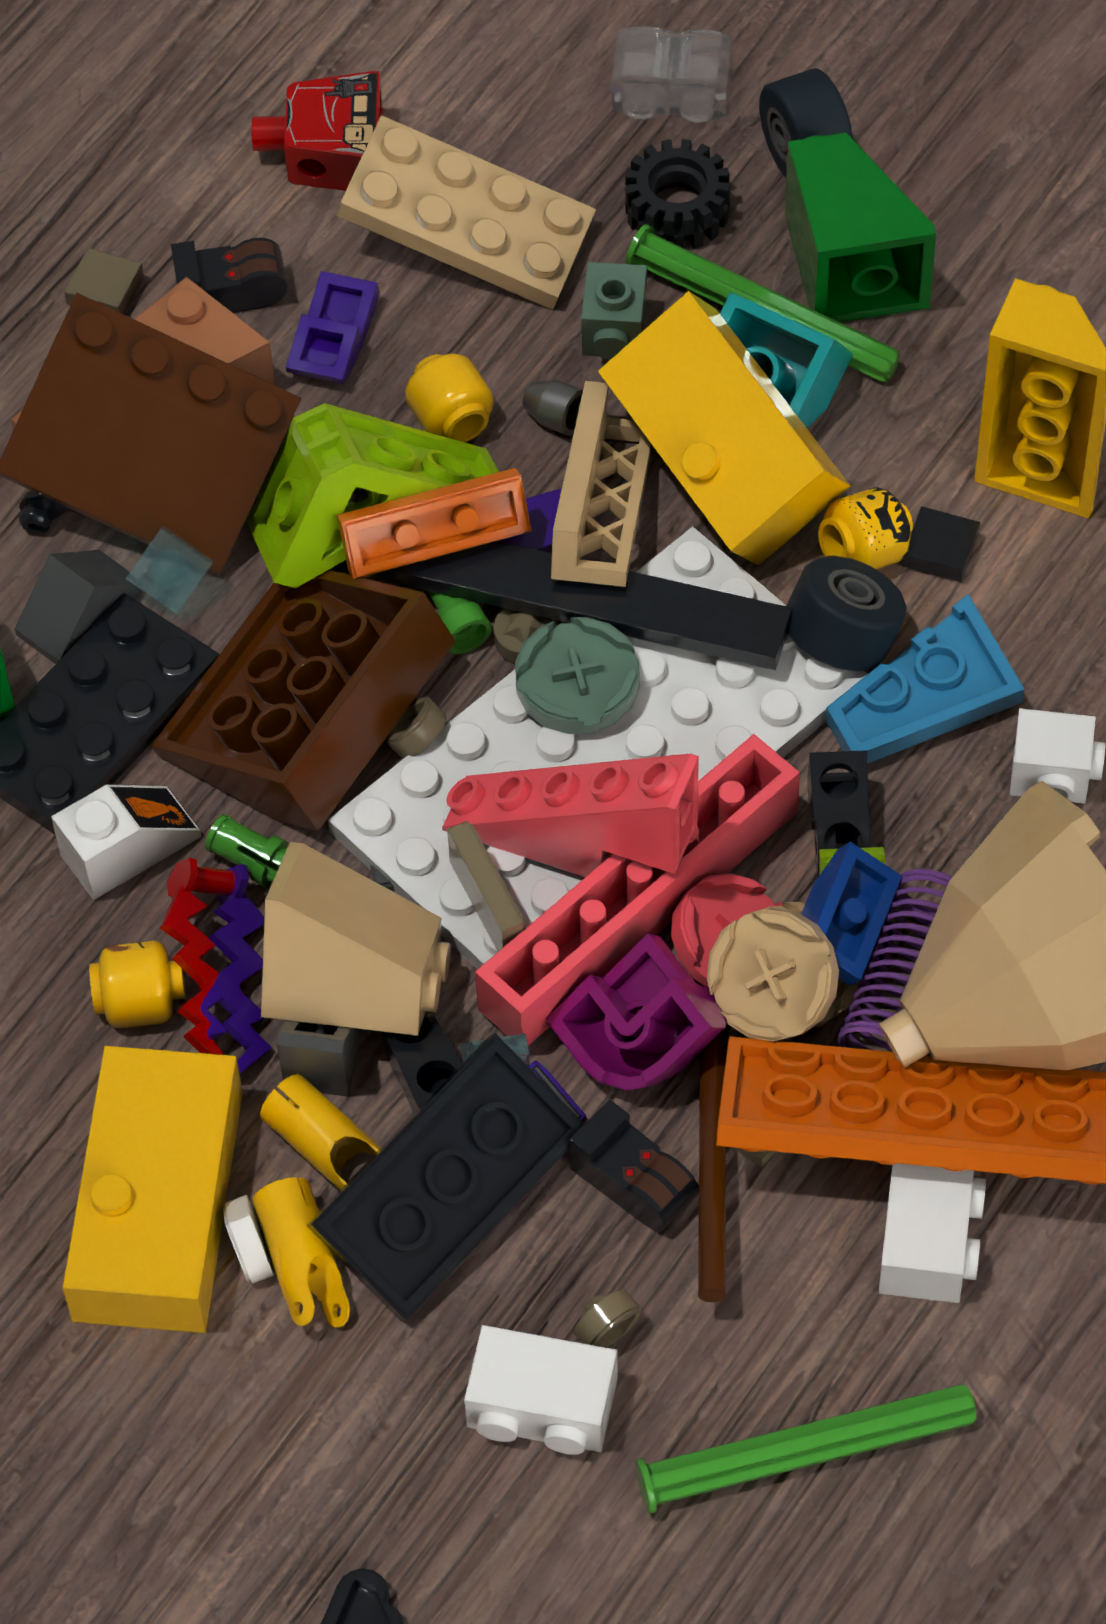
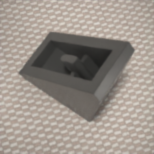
[15,550,145,664]
[277,1020,363,1097]

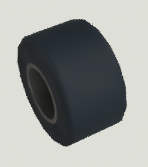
[759,68,854,177]
[786,556,907,671]

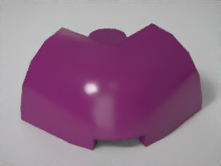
[546,933,727,1090]

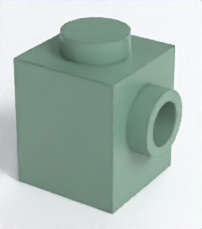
[581,262,647,359]

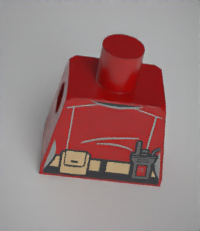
[251,71,383,191]

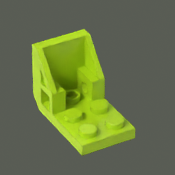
[246,403,499,588]

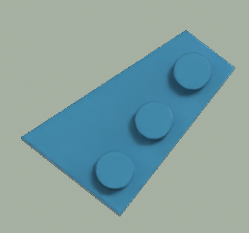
[826,594,1025,764]

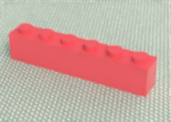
[475,734,800,1050]

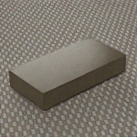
[447,821,525,951]

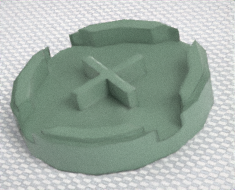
[515,617,640,734]

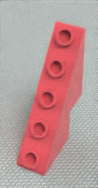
[442,753,699,877]

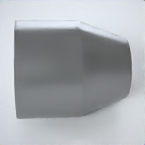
[522,380,583,436]

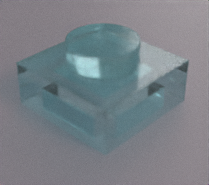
[126,525,213,614]

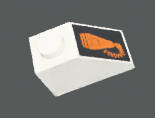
[51,785,202,901]

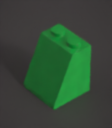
[785,132,936,322]

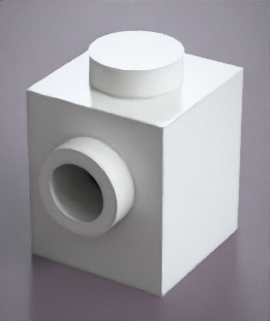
[1009,708,1105,804]

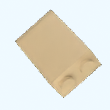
[261,842,451,1036]

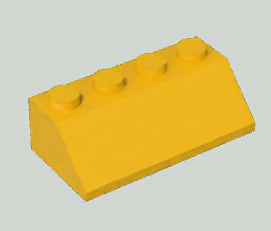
[974,278,1106,519]

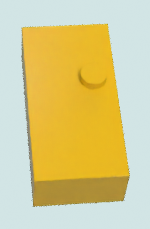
[598,291,851,566]
[63,1046,243,1333]

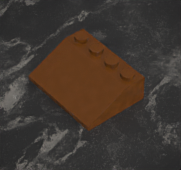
[0,293,301,577]
[151,570,456,832]

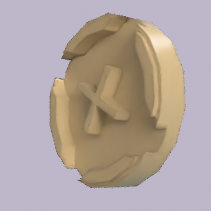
[706,908,839,1041]

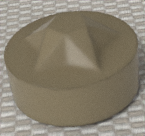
[494,608,556,663]
[385,697,446,759]
[573,1288,641,1348]

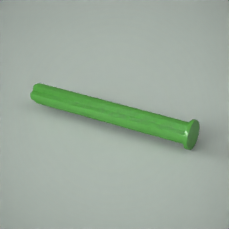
[626,224,900,382]
[635,1385,977,1514]

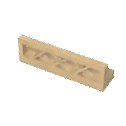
[551,381,653,587]

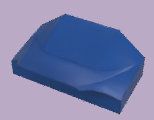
[801,842,902,986]

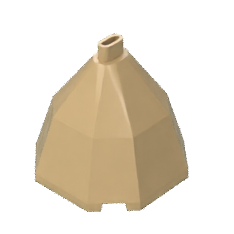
[878,781,1106,1071]

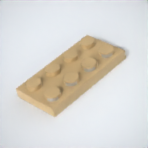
[336,115,596,310]

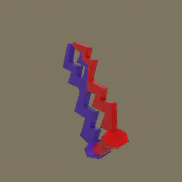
[159,858,272,1074]

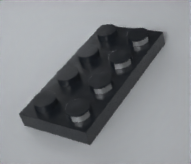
[0,593,220,835]

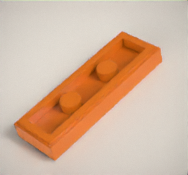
[337,468,532,579]

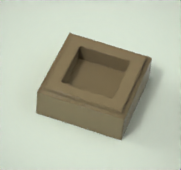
[64,248,144,314]

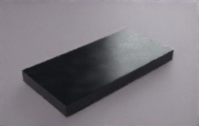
[306,1033,584,1321]

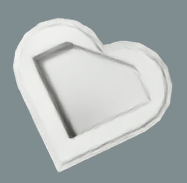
[222,1195,275,1284]

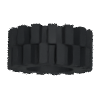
[625,139,730,249]

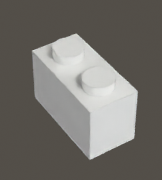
[878,1163,986,1303]
[464,1325,618,1455]

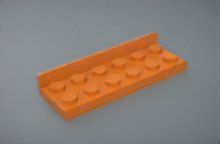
[716,1036,1106,1185]

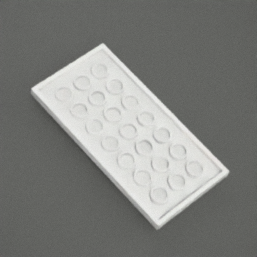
[328,526,867,969]

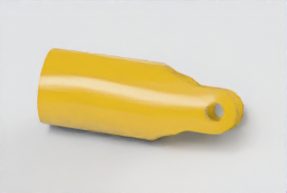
[260,1074,381,1190]
[252,1177,350,1328]

